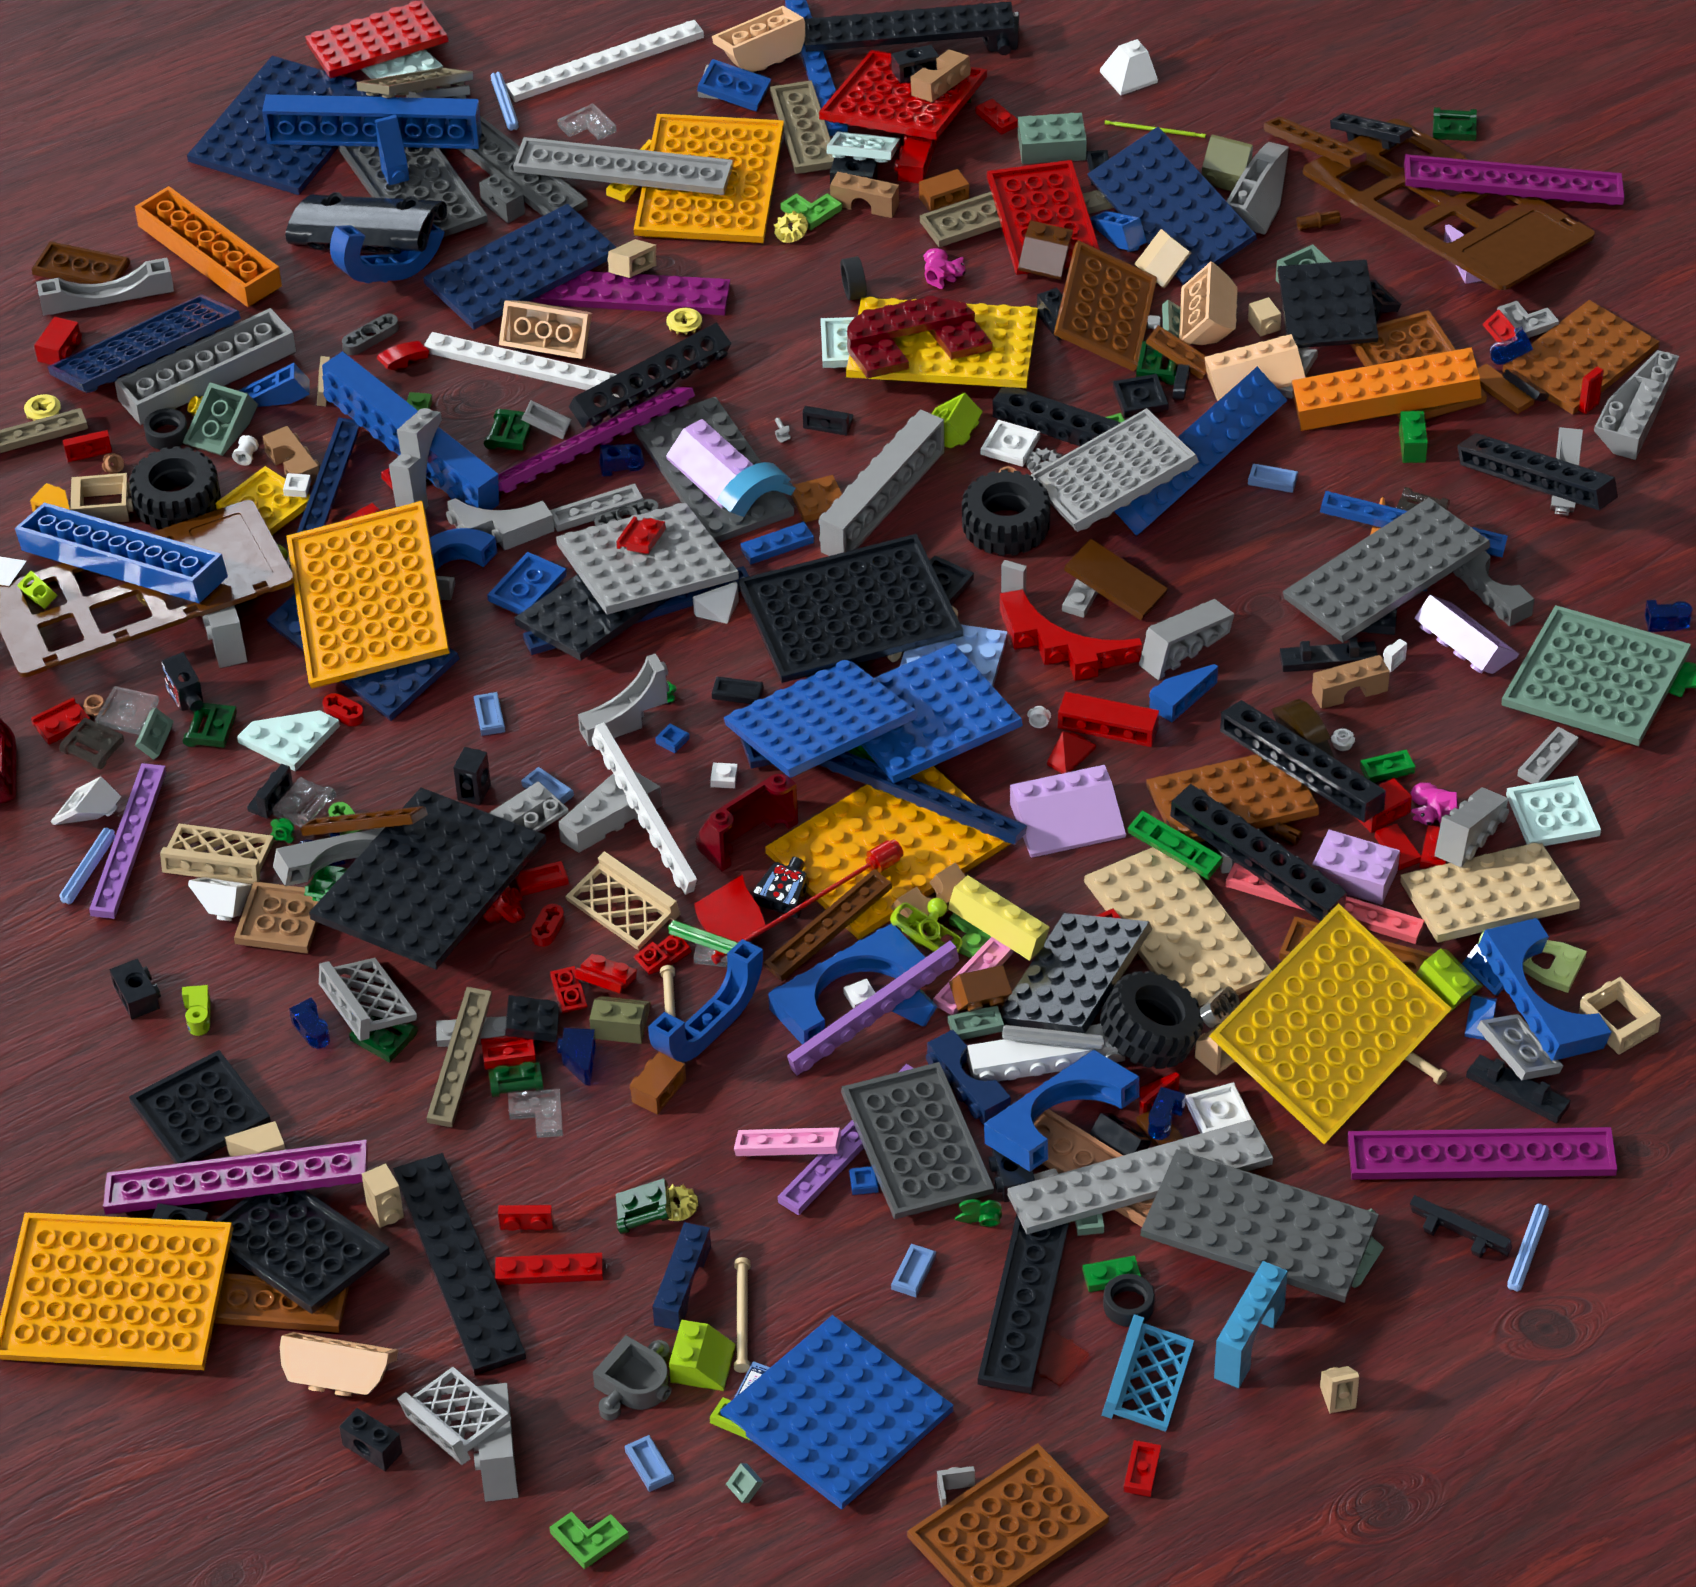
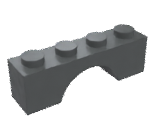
[1453,551,1534,627]

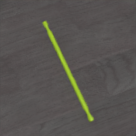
[1105,120,1206,138]

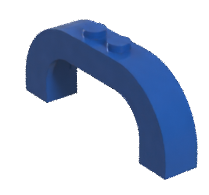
[330,224,445,283]
[430,528,497,570]
[648,939,763,1062]

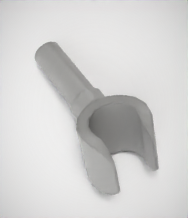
[1148,315,1160,330]
[775,418,791,443]

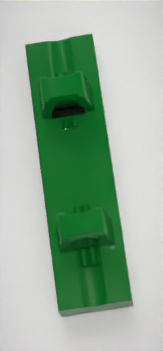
[1128,810,1223,880]

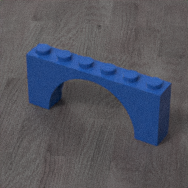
[1478,918,1612,1061]
[768,924,926,1045]
[984,1050,1140,1172]

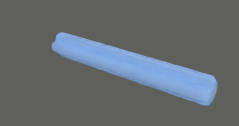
[491,72,519,131]
[60,827,116,904]
[1507,1204,1549,1292]

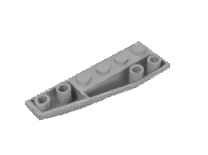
[1226,142,1289,234]
[1594,350,1679,460]
[490,781,569,832]

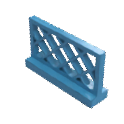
[1101,1314,1194,1432]

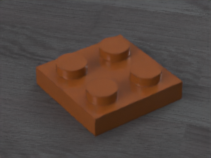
[791,475,842,522]

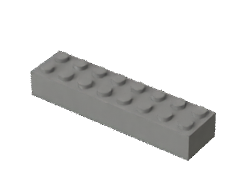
[115,308,296,425]
[819,409,944,556]

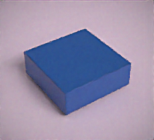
[655,723,690,753]
[849,1166,879,1195]

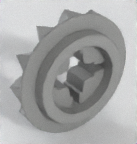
[1026,447,1062,473]

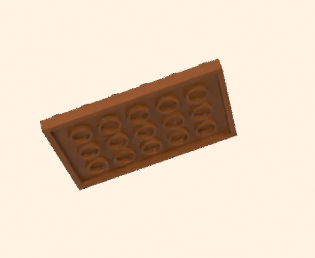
[1054,240,1157,371]
[1503,300,1660,415]
[1350,310,1487,419]
[1146,754,1319,843]
[907,1443,1109,1587]

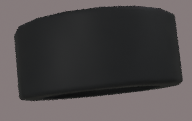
[840,256,867,301]
[143,408,188,450]
[1103,1274,1155,1327]

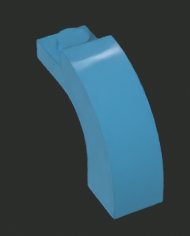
[716,462,796,517]

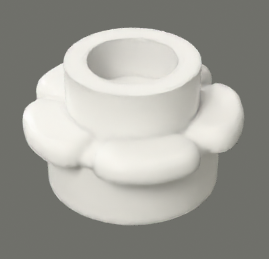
[1027,706,1051,728]
[1331,729,1355,751]

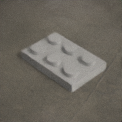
[1477,1014,1563,1080]

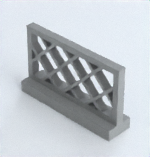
[319,958,417,1041]
[397,1367,511,1465]

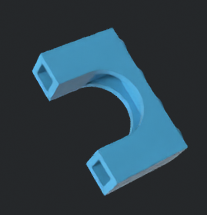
[1214,1261,1288,1388]

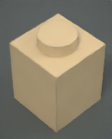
[1248,297,1281,337]

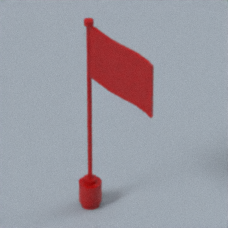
[694,839,904,964]

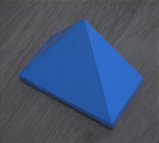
[1462,944,1504,996]
[892,989,937,1026]
[1464,995,1497,1040]

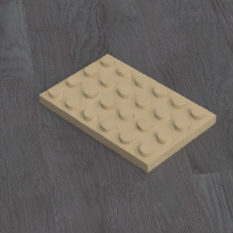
[1401,843,1580,943]

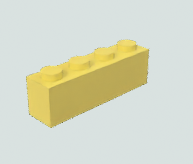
[948,875,1050,961]

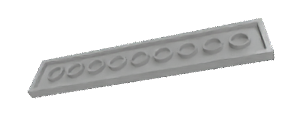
[513,137,733,195]
[1007,1119,1273,1234]

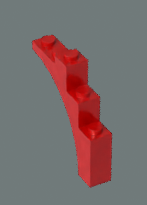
[1000,589,1142,681]

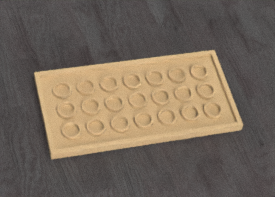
[1084,847,1272,1008]

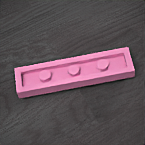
[933,937,1013,1015]
[734,1128,841,1156]

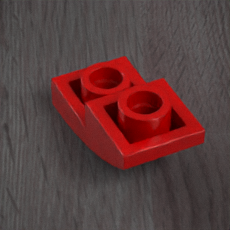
[377,341,429,370]
[634,935,692,974]
[550,966,587,1013]

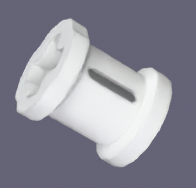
[232,435,259,466]

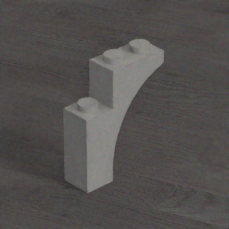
[389,408,442,509]
[1550,427,1583,516]
[446,498,554,551]
[578,654,670,746]

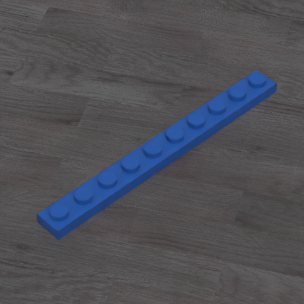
[785,0,848,136]

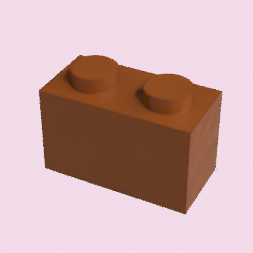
[919,169,969,212]
[949,965,1012,1012]
[630,1052,686,1115]

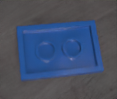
[697,59,771,111]
[487,552,567,615]

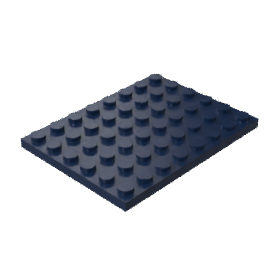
[187,56,382,195]

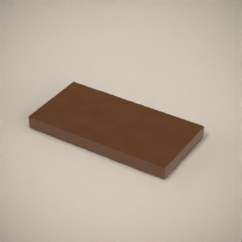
[32,241,130,284]
[1064,539,1168,620]

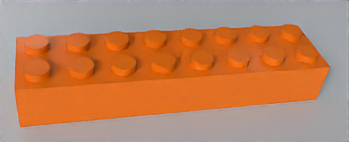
[135,186,282,307]
[1292,347,1481,431]

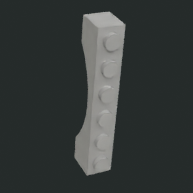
[36,258,174,316]
[273,827,385,886]

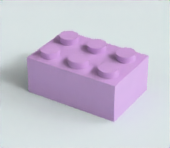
[1312,830,1400,905]

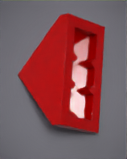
[1047,731,1096,774]
[1139,1072,1180,1115]

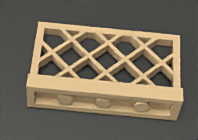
[160,824,274,884]
[566,851,681,950]

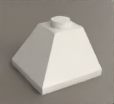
[1100,39,1158,95]
[51,777,121,825]
[188,877,251,921]

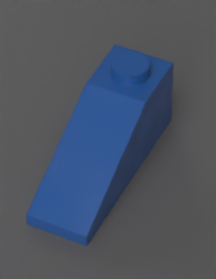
[375,115,409,185]
[1090,211,1147,252]
[239,363,310,407]
[1149,664,1218,723]

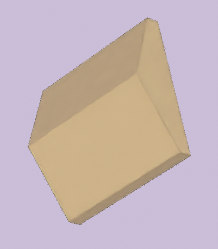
[1135,229,1191,288]

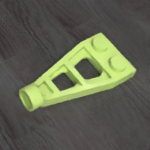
[1479,930,1587,993]

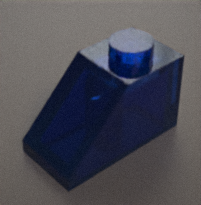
[557,1028,596,1086]

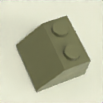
[1202,134,1253,191]
[589,996,651,1044]

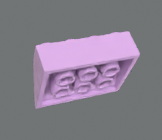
[1010,765,1126,858]

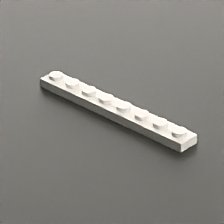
[592,722,697,895]

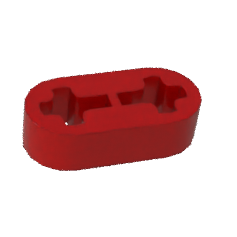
[322,693,364,726]
[531,904,565,947]

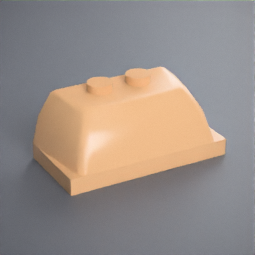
[712,6,805,73]
[1179,262,1237,345]
[499,300,592,359]
[280,1332,398,1396]

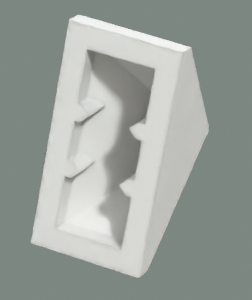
[693,582,739,624]

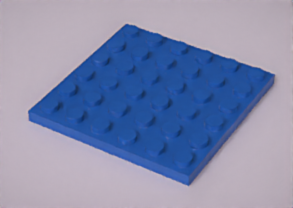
[861,643,1023,784]
[724,660,918,778]
[721,1315,953,1510]

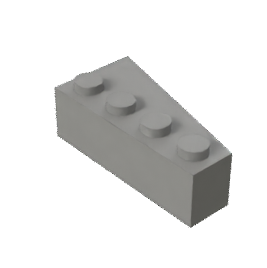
[1139,599,1234,680]
[202,605,247,668]
[559,770,662,853]
[1434,787,1509,867]
[471,1383,518,1502]

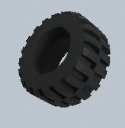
[129,446,221,530]
[962,470,1050,556]
[1100,971,1204,1069]

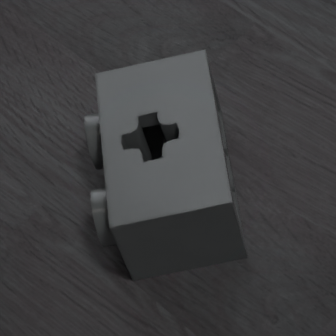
[479,173,525,223]

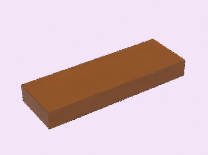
[1146,325,1207,380]
[1478,363,1534,414]

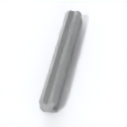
[1002,1025,1105,1050]

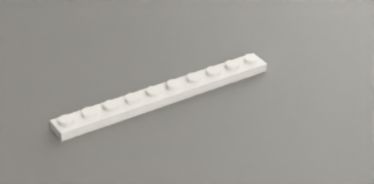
[505,20,704,102]
[424,332,637,398]

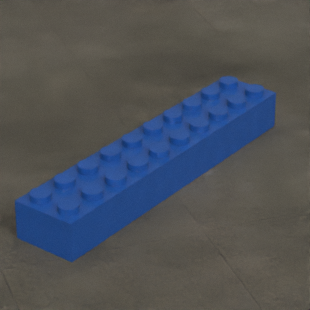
[262,94,482,149]
[322,351,499,510]
[1114,366,1287,536]
[15,502,228,603]

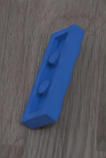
[740,522,814,565]

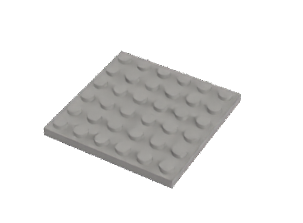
[1031,408,1199,532]
[556,503,739,614]

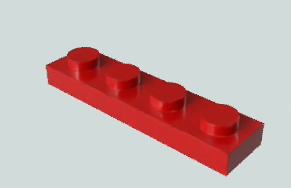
[495,1252,603,1285]

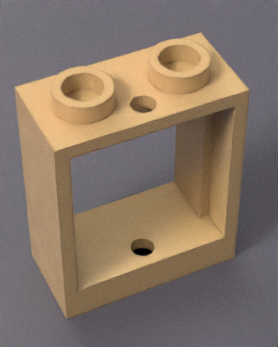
[71,473,133,523]
[1579,977,1661,1055]

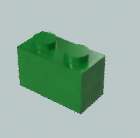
[1399,411,1428,463]

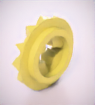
[774,211,808,243]
[667,308,702,335]
[24,394,61,421]
[668,1184,698,1221]

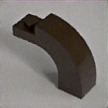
[1271,699,1334,758]

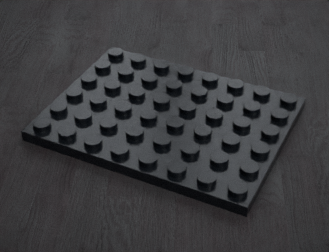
[738,534,963,683]
[309,787,546,970]

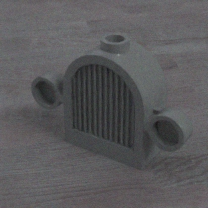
[593,1335,672,1420]

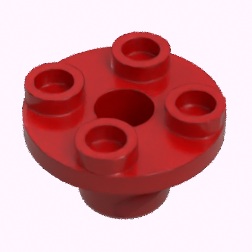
[482,886,525,924]

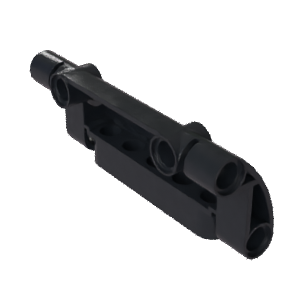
[285,192,447,254]

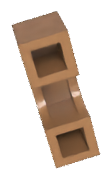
[910,49,971,102]
[830,172,899,218]
[263,426,320,486]
[1312,655,1390,709]
[891,862,966,918]

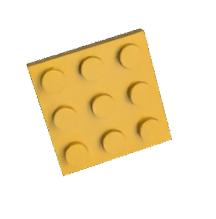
[216,466,310,535]

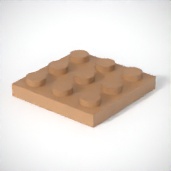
[234,881,318,953]

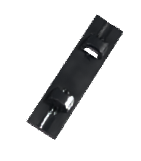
[1330,113,1413,150]
[1279,637,1377,672]
[1466,1054,1571,1124]
[1410,1195,1513,1258]

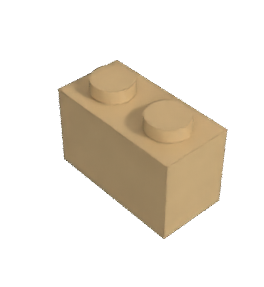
[608,239,656,278]
[362,1164,404,1228]

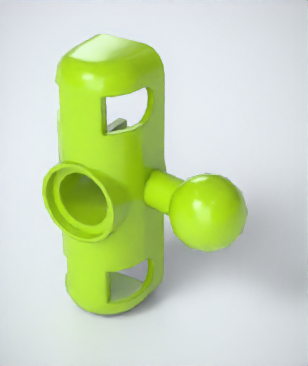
[890,898,962,952]

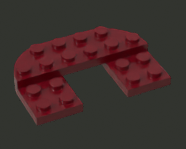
[847,296,993,379]

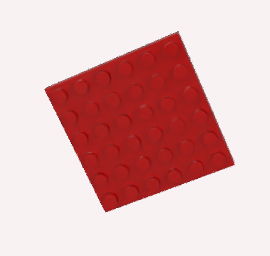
[819,50,987,140]

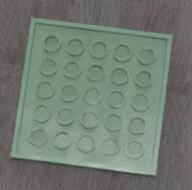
[1502,605,1691,746]

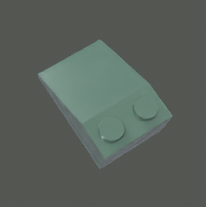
[183,382,258,456]

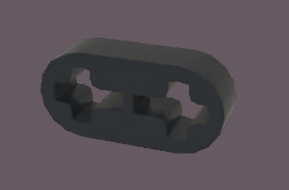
[1173,364,1190,400]

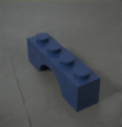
[926,1029,1011,1125]
[653,1222,711,1331]

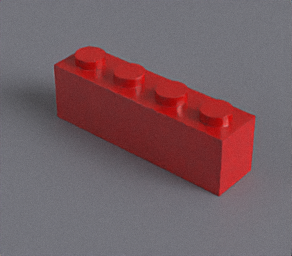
[895,134,939,184]
[1058,691,1159,747]

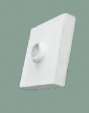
[981,420,1040,467]
[1185,1082,1252,1134]

